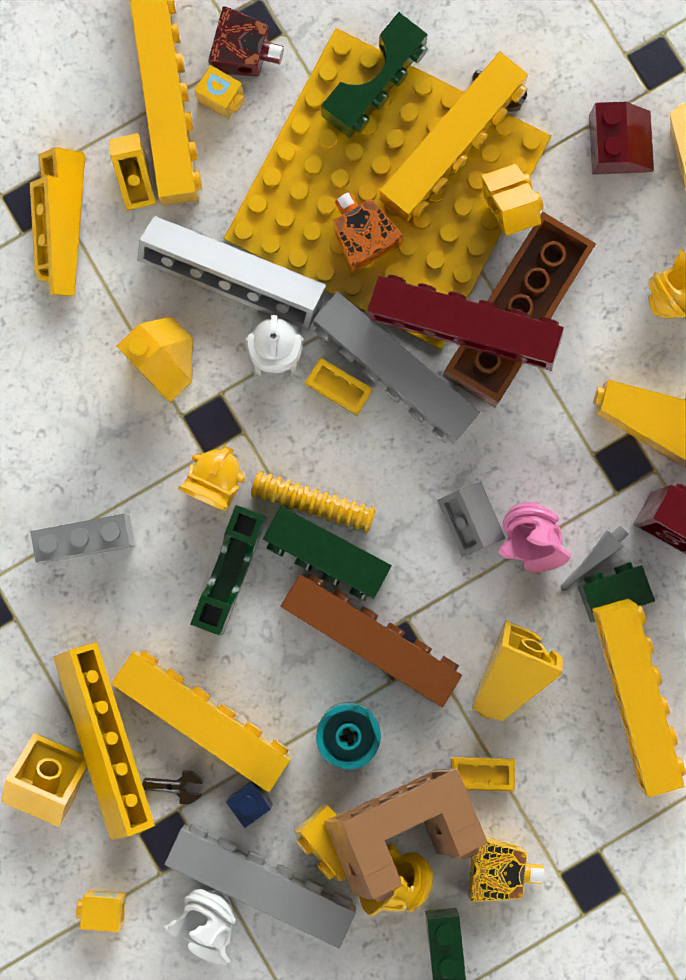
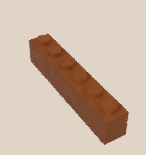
[280,572,462,708]

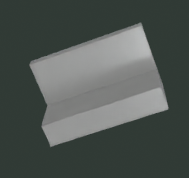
[437,482,506,557]

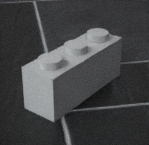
[30,514,135,564]

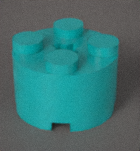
[316,702,381,770]

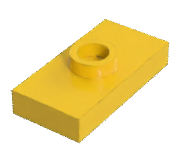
[304,357,373,416]
[451,756,515,791]

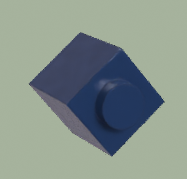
[226,781,273,828]

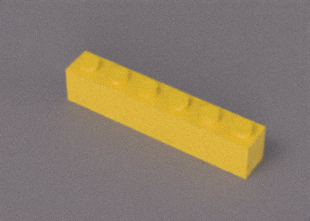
[379,51,529,223]
[592,598,686,798]
[53,642,155,840]
[111,650,292,793]

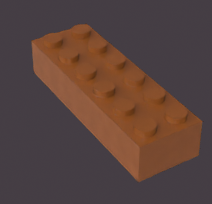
[442,211,596,408]

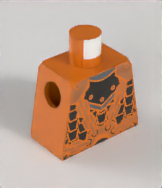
[333,193,403,274]

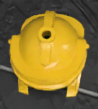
[648,249,686,319]
[178,445,245,511]
[359,844,433,916]

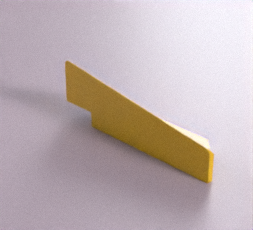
[30,147,85,296]

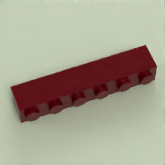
[367,275,564,371]

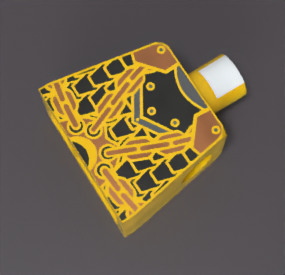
[468,836,544,902]

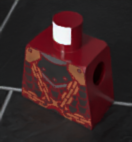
[208,6,284,77]

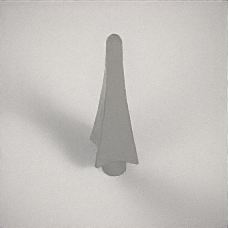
[561,526,629,591]

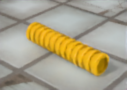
[251,470,376,534]

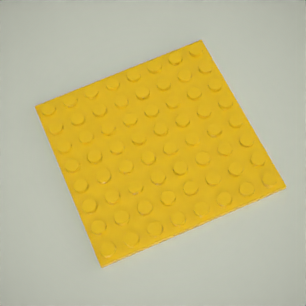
[223,28,552,350]

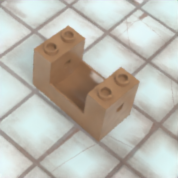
[324,769,488,902]

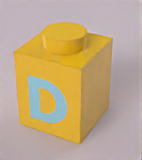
[194,65,245,119]
[76,890,126,932]

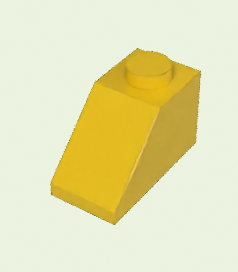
[109,133,156,211]

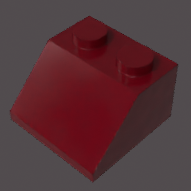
[589,101,654,175]

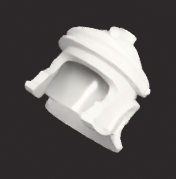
[245,313,304,377]
[164,888,236,965]

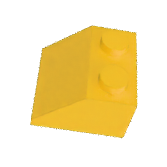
[1,733,88,827]

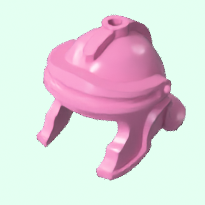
[498,502,571,573]

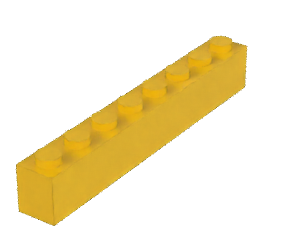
[130,0,203,206]

